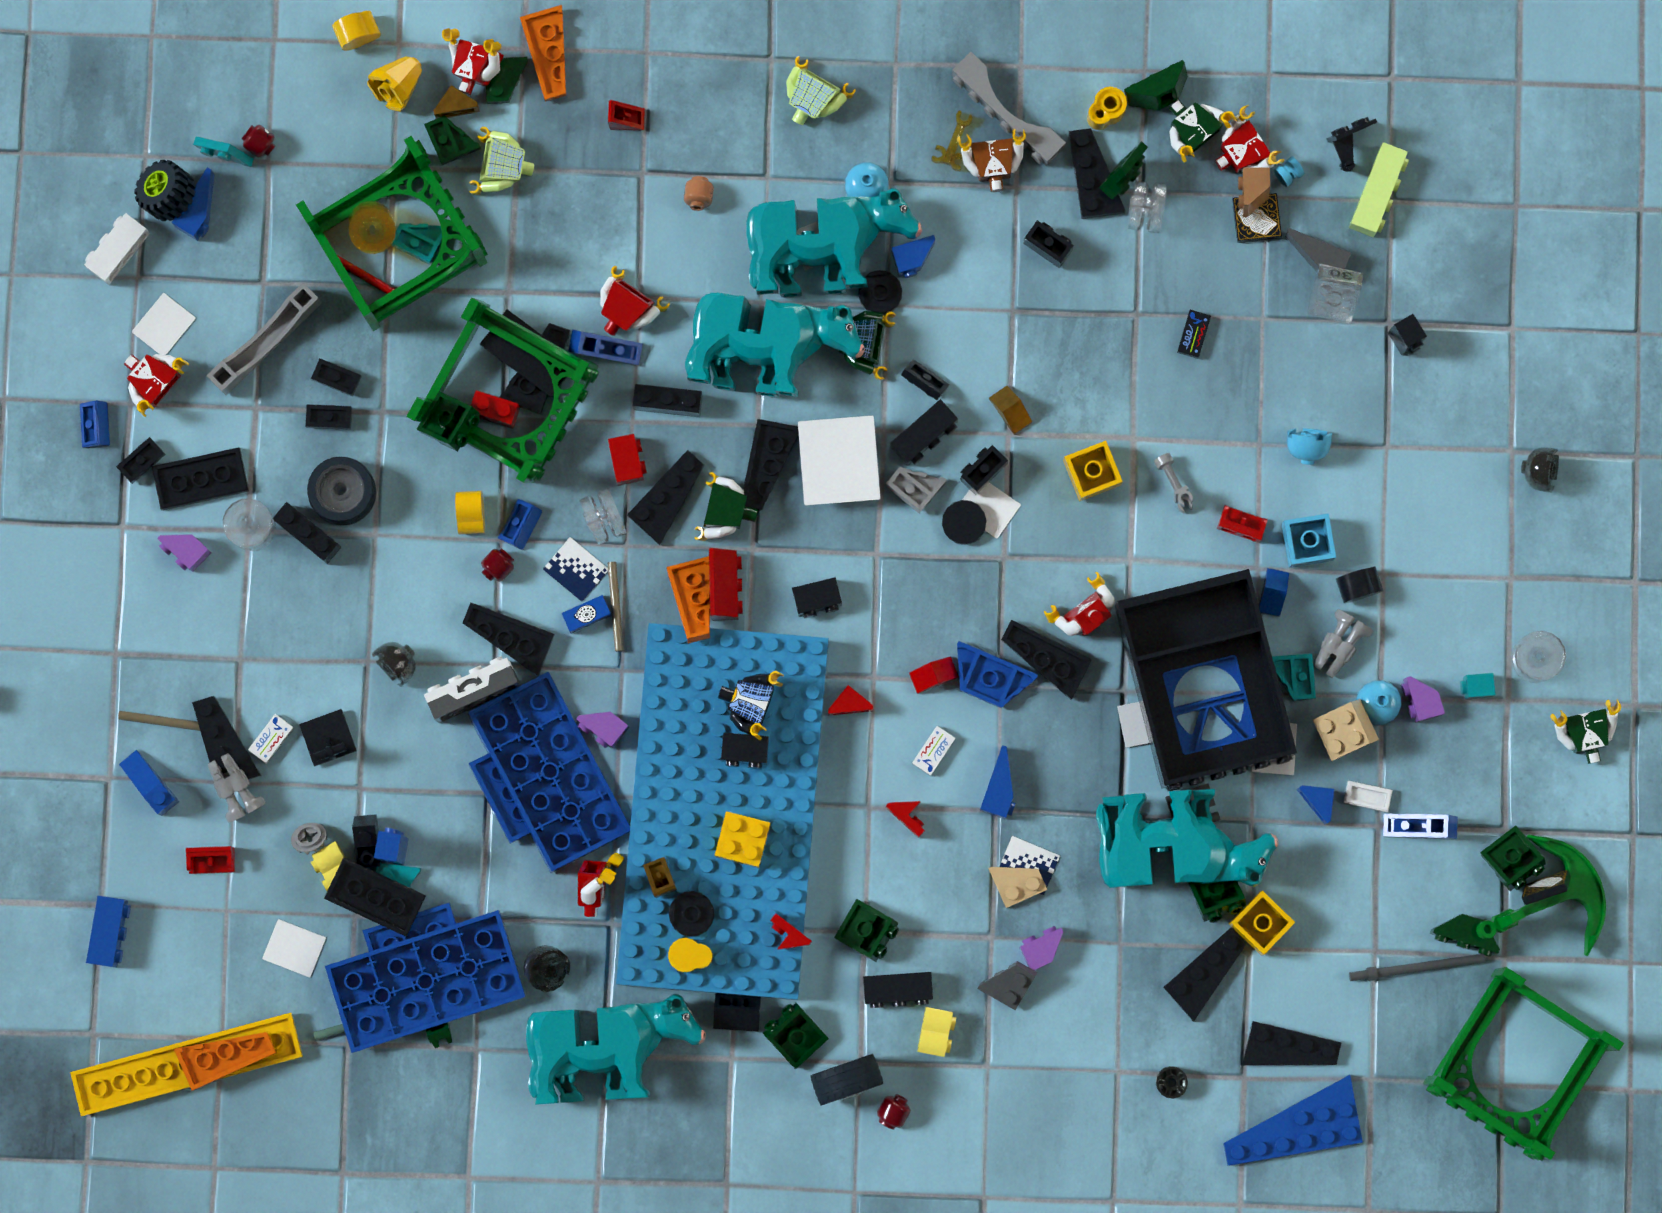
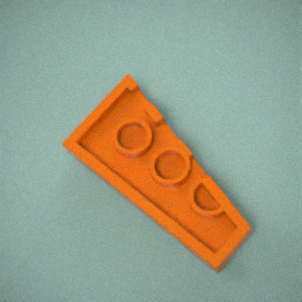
[520,5,566,102]
[666,556,710,644]
[174,1032,277,1091]

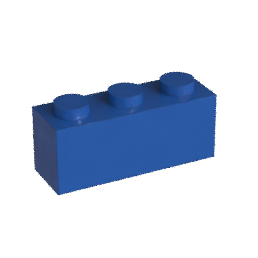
[374,828,409,865]
[86,896,131,968]

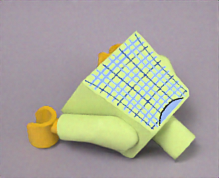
[786,56,856,125]
[469,127,534,195]

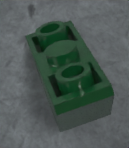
[1124,60,1188,111]
[1430,914,1500,957]

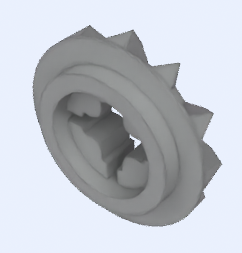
[291,823,327,855]

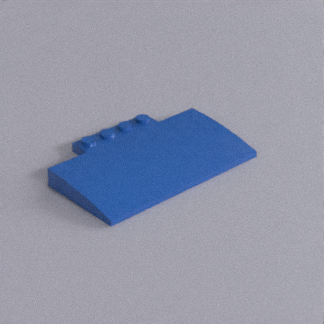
[468,672,630,873]
[325,903,526,1053]

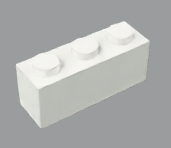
[84,213,150,285]

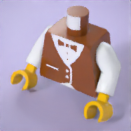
[957,129,1026,192]

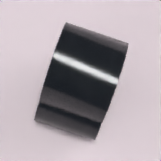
[1336,566,1384,604]

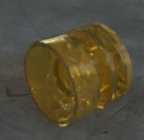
[348,201,396,254]

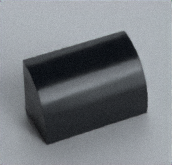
[713,993,761,1032]

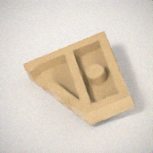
[988,867,1047,908]

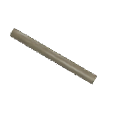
[607,562,624,652]
[118,711,200,731]

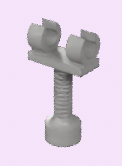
[1154,453,1193,513]

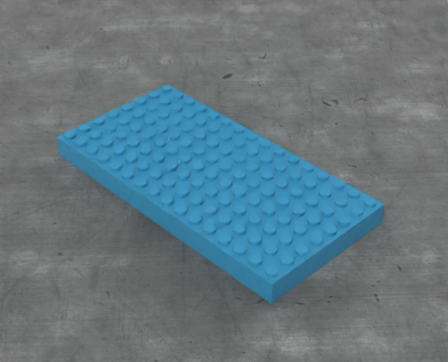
[616,623,829,1000]

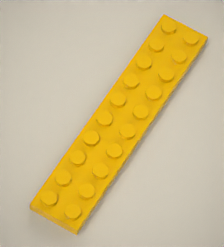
[70,1013,303,1116]

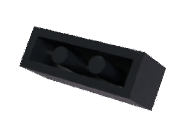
[632,384,703,417]
[890,399,958,466]
[272,502,341,564]
[863,972,933,1008]

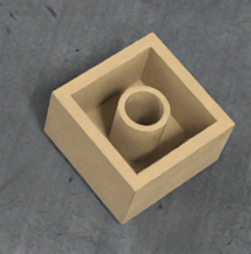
[1313,699,1379,761]

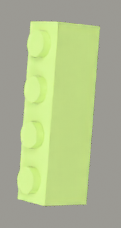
[1349,142,1409,238]

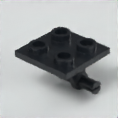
[1326,117,1378,172]
[299,709,357,767]

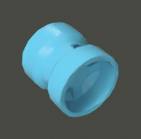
[1274,156,1305,187]

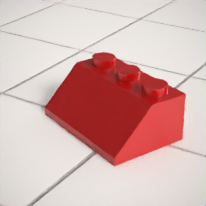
[709,548,743,621]

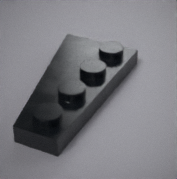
[1069,128,1126,219]
[499,323,571,414]
[743,419,799,511]
[627,450,704,546]
[463,602,555,676]
[1001,620,1092,700]
[192,696,262,780]
[1163,928,1246,1022]
[1242,1021,1342,1066]

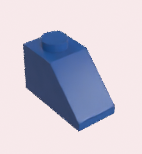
[891,235,935,278]

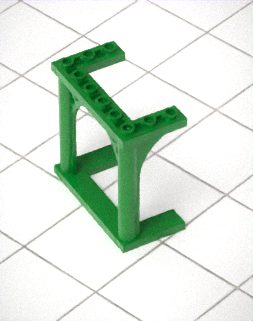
[296,136,488,332]
[406,298,599,483]
[1423,967,1624,1161]

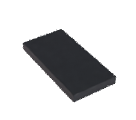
[480,309,567,398]
[152,447,249,510]
[324,857,426,937]

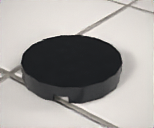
[858,270,902,315]
[942,500,986,545]
[669,891,714,937]

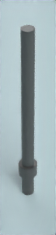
[1349,954,1485,981]

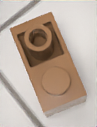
[1238,168,1270,217]

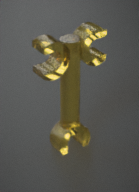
[931,110,973,171]

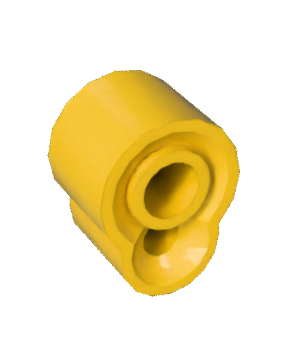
[332,11,381,51]
[1087,86,1127,130]
[455,491,485,535]
[668,938,713,973]

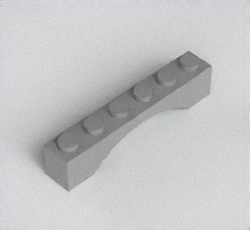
[952,52,1066,166]
[206,283,322,395]

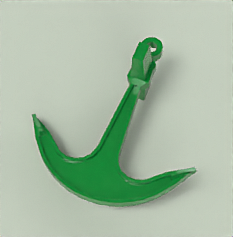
[1476,835,1606,956]

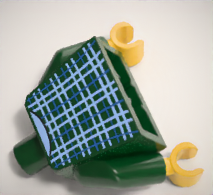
[839,311,896,380]

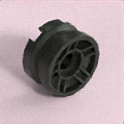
[1156,1066,1188,1099]

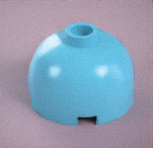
[845,162,889,197]
[1287,428,1332,465]
[1356,680,1401,725]

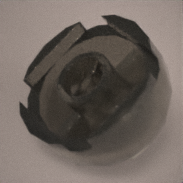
[1521,448,1559,493]
[372,642,416,687]
[523,945,570,992]

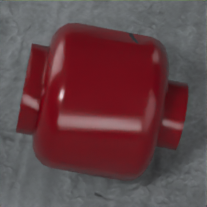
[241,125,275,158]
[481,548,514,582]
[877,1094,911,1130]

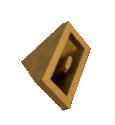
[433,85,480,119]
[989,386,1032,434]
[643,857,677,898]

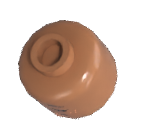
[684,176,714,211]

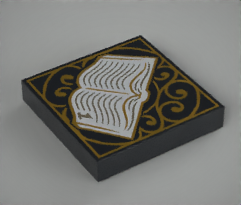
[1232,193,1282,243]
[1522,870,1571,905]

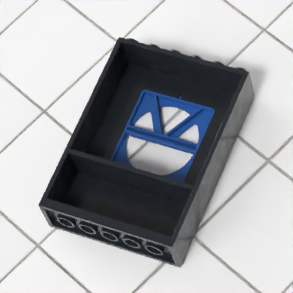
[1114,569,1297,792]

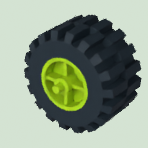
[134,160,196,221]

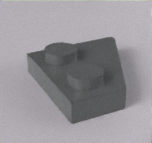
[977,961,1037,1010]

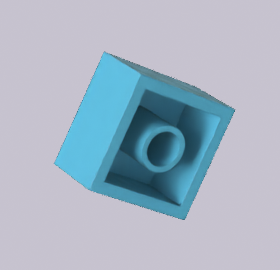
[1281,513,1336,568]

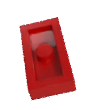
[885,801,925,838]
[770,913,812,950]

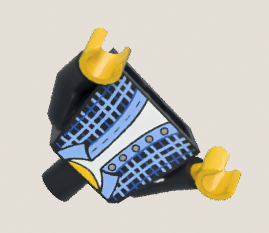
[718,671,784,740]

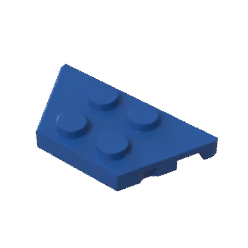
[957,641,1038,708]

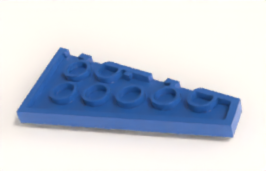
[1223,1075,1363,1166]

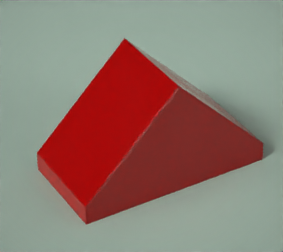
[608,100,645,131]
[909,656,959,694]
[828,685,873,716]

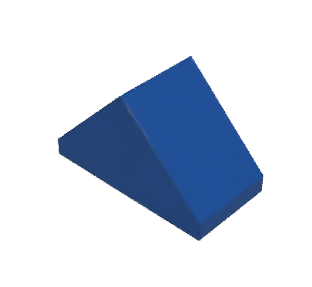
[1259,568,1289,617]
[1296,785,1334,825]

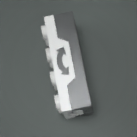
[424,656,521,723]

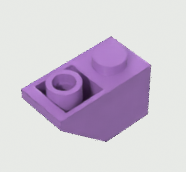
[157,534,212,572]
[1401,676,1445,722]
[576,712,629,748]
[1019,926,1063,970]

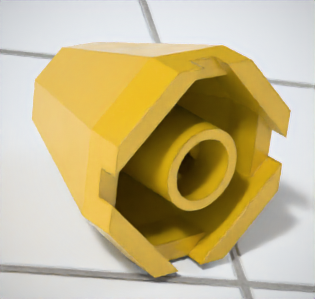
[367,56,422,112]

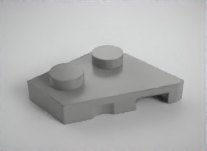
[885,467,947,514]

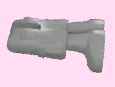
[1313,609,1373,678]
[208,753,266,823]

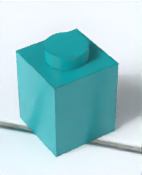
[1460,673,1496,700]

